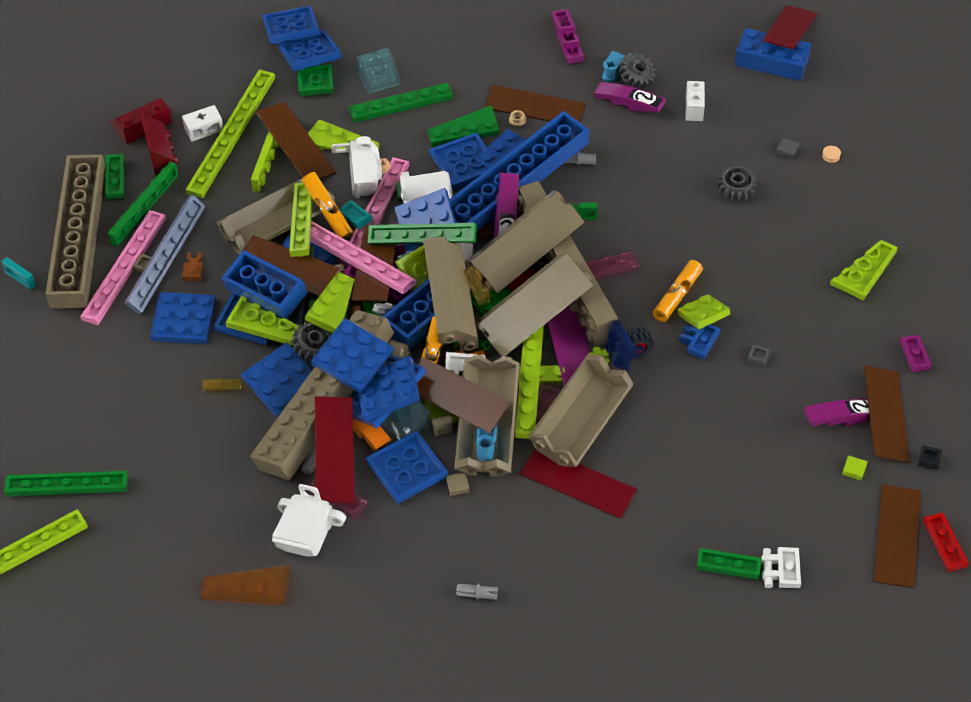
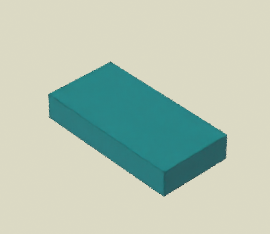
[339,200,373,230]
[2,257,36,290]

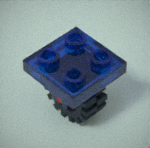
[605,320,655,373]

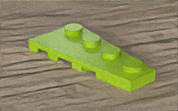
[308,120,380,154]
[830,240,898,300]
[305,272,355,333]
[226,296,298,346]

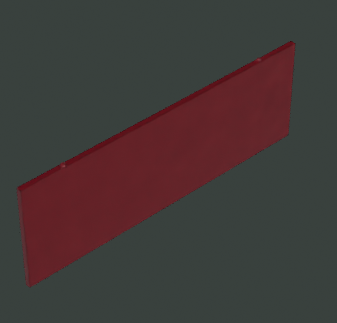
[762,5,817,49]
[314,396,355,503]
[520,448,637,519]

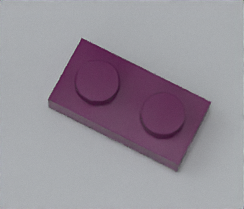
[899,335,932,372]

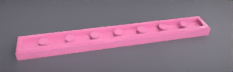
[339,157,410,266]
[80,210,166,325]
[310,221,416,294]

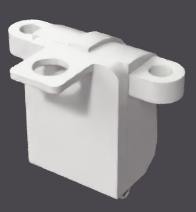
[332,136,382,199]
[400,171,453,204]
[272,484,346,557]

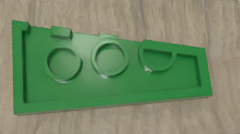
[428,105,500,147]

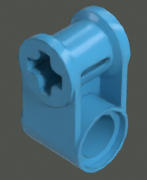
[602,51,626,82]
[476,425,498,461]

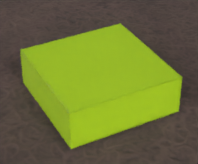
[842,455,868,481]

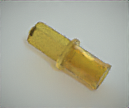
[202,377,242,392]

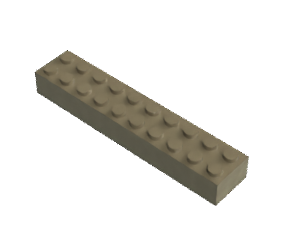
[45,155,106,309]
[517,181,618,347]
[250,310,394,481]

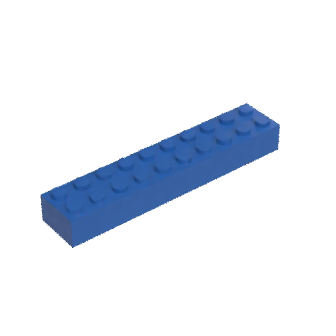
[450,111,589,232]

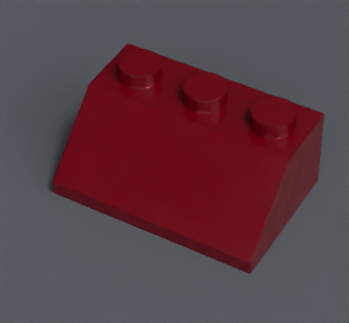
[110,98,172,144]
[140,114,178,176]

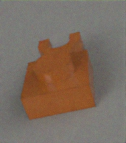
[182,253,203,282]

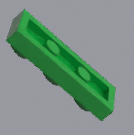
[105,154,125,199]
[696,548,762,580]

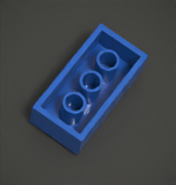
[735,28,811,81]
[221,250,308,319]
[382,279,435,352]

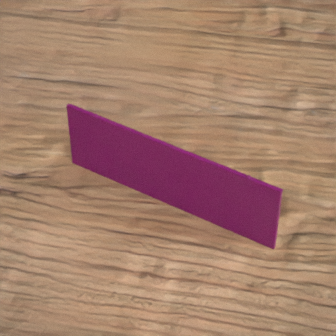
[547,305,590,386]

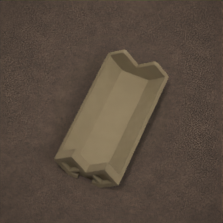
[216,177,335,254]
[467,190,584,293]
[423,236,479,351]
[475,251,593,357]
[454,355,520,477]
[529,355,633,467]

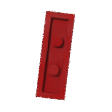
[923,512,969,572]

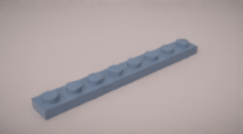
[124,194,206,315]

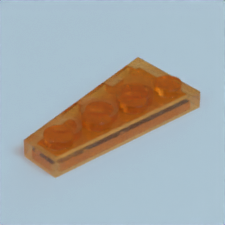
[200,565,290,605]

